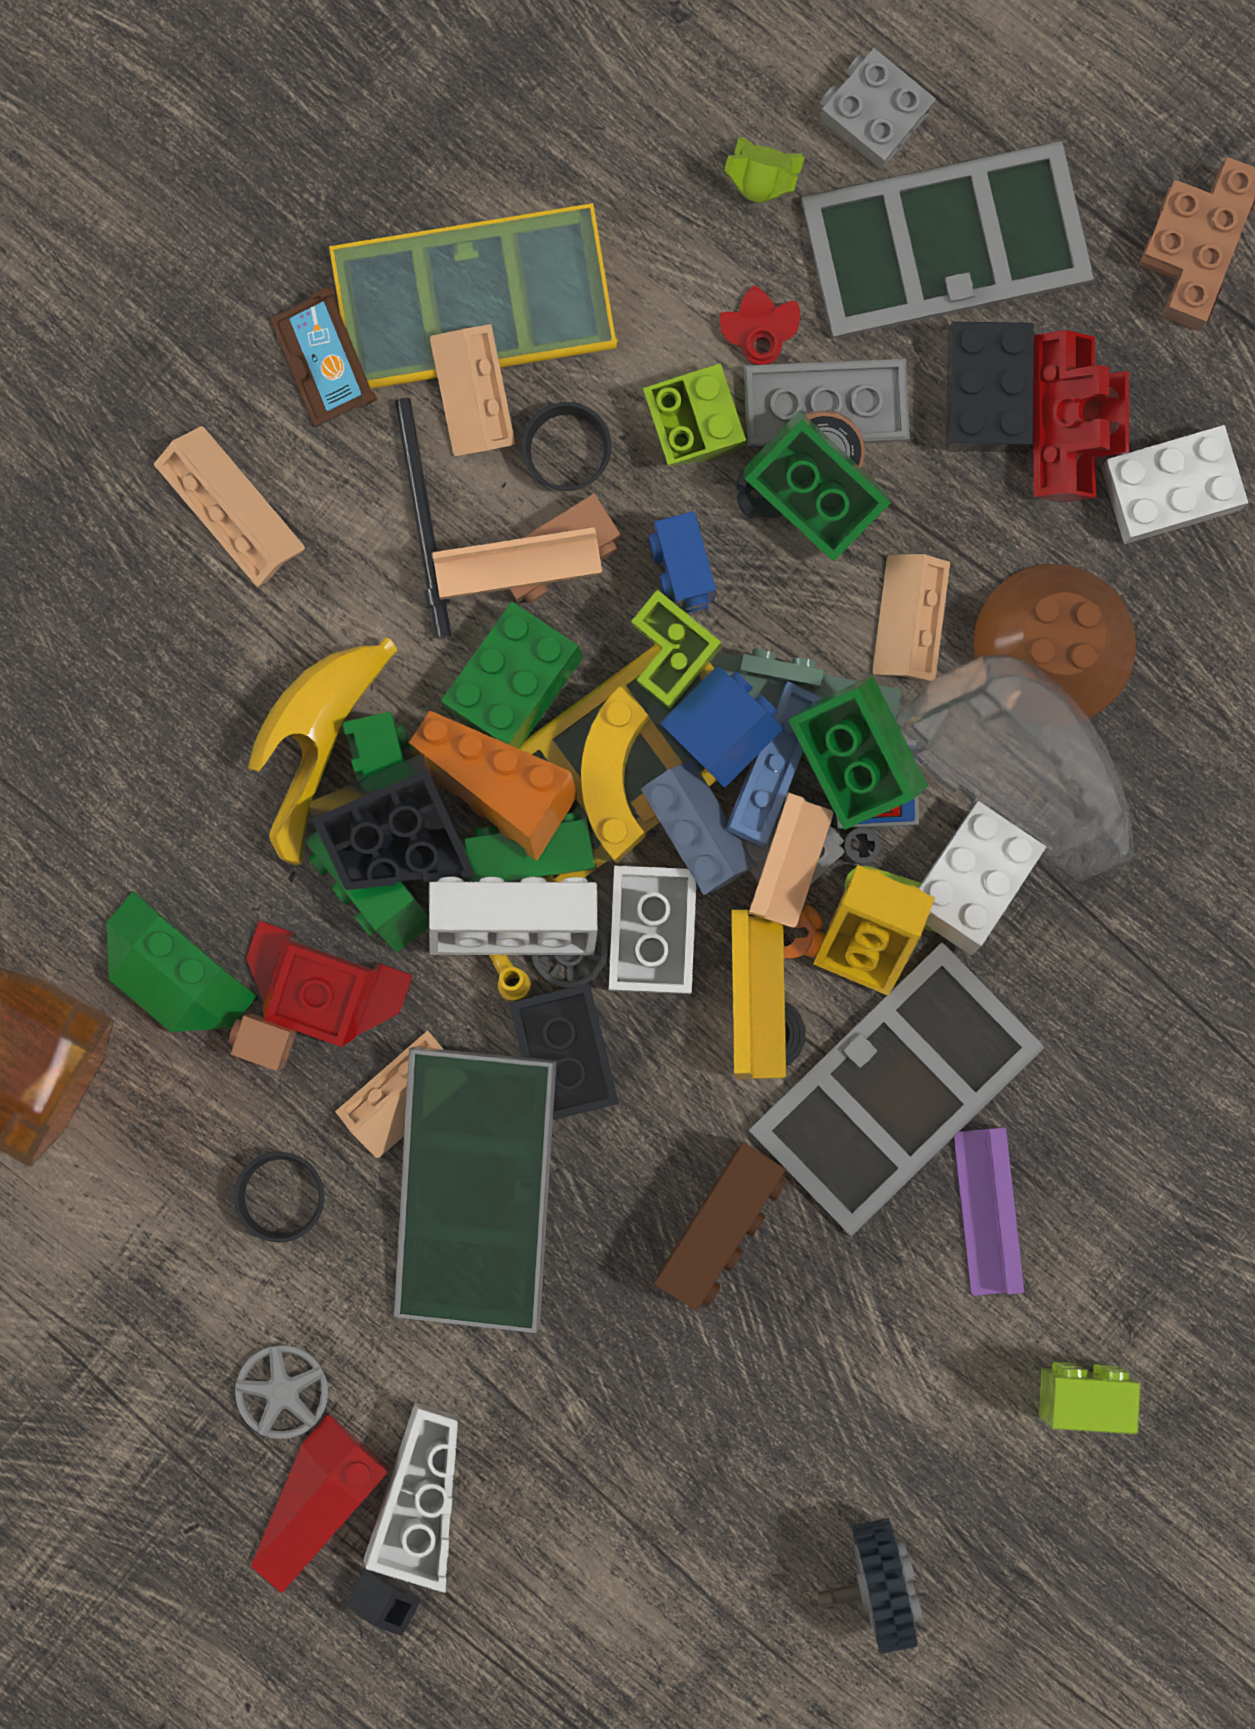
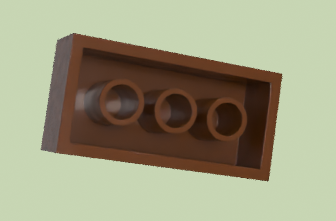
[654,1141,788,1311]

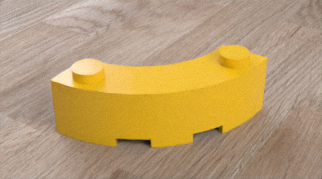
[581,685,650,863]

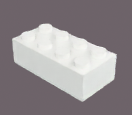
[429,877,597,955]

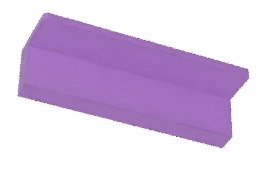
[954,1127,1024,1296]

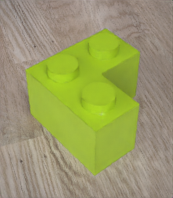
[631,590,722,710]

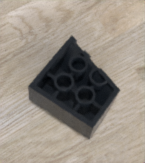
[309,753,476,890]

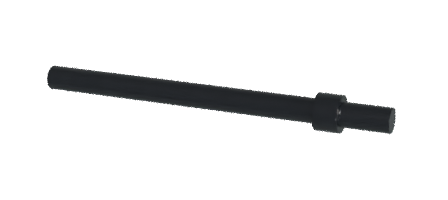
[395,398,452,639]

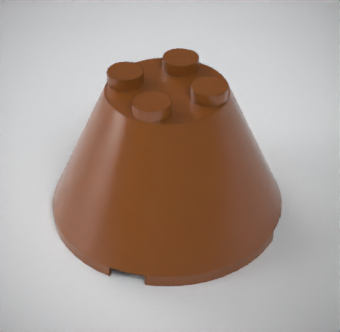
[973,564,1136,726]

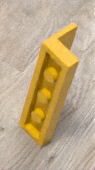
[732,910,786,1080]

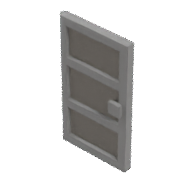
[748,942,1044,1237]

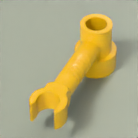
[489,955,532,1003]

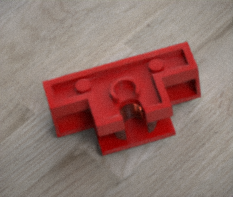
[1033,330,1129,502]

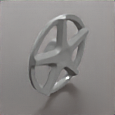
[235,1345,328,1439]

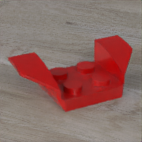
[246,920,413,1047]

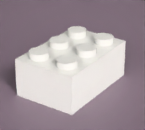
[1101,425,1248,544]
[918,801,1046,956]
[609,866,696,994]

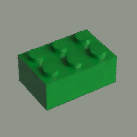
[743,410,891,562]
[441,602,584,749]
[788,675,928,830]

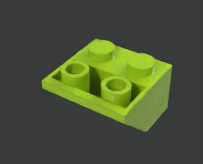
[643,363,746,467]

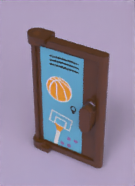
[270,287,377,427]

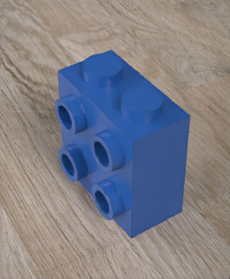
[648,511,716,615]
[660,665,783,788]

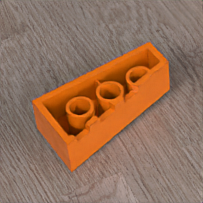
[409,711,578,861]

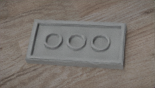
[743,359,910,448]

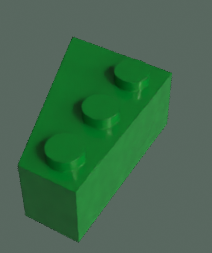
[342,711,410,781]

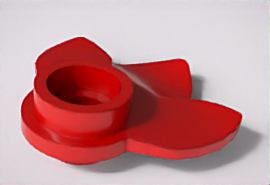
[720,286,800,365]

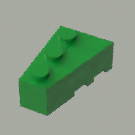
[305,831,430,953]

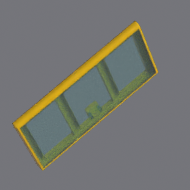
[329,203,618,389]

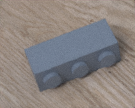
[641,760,756,895]

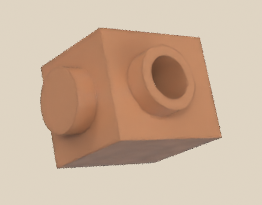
[229,1013,297,1071]

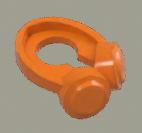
[784,904,824,959]

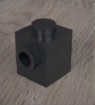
[346,1568,421,1636]

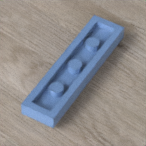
[725,681,822,847]

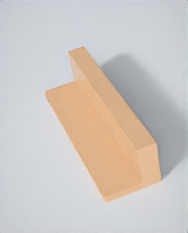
[154,426,305,587]
[432,527,602,600]

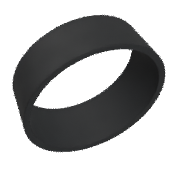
[522,402,612,491]
[234,1152,325,1243]

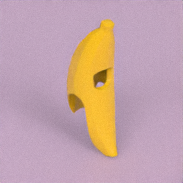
[248,637,398,865]

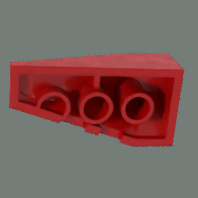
[251,1413,391,1594]

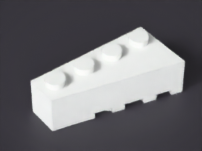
[364,1402,458,1593]

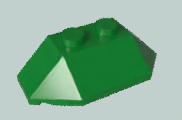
[107,891,258,1032]

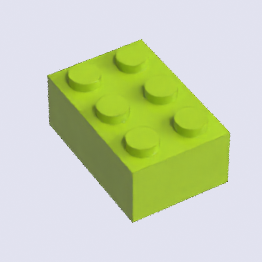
[1039,1361,1140,1434]

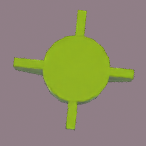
[724,137,805,203]

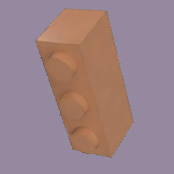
[508,493,621,605]

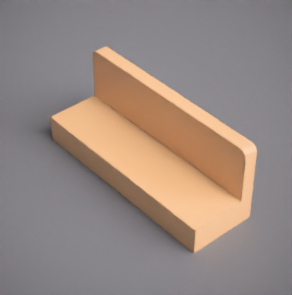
[430,324,515,456]
[872,554,950,682]
[749,793,833,928]
[335,1030,468,1158]

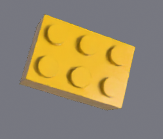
[813,865,935,996]

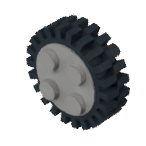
[817,1518,923,1655]

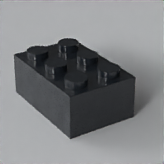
[947,321,1034,453]
[509,983,619,1120]

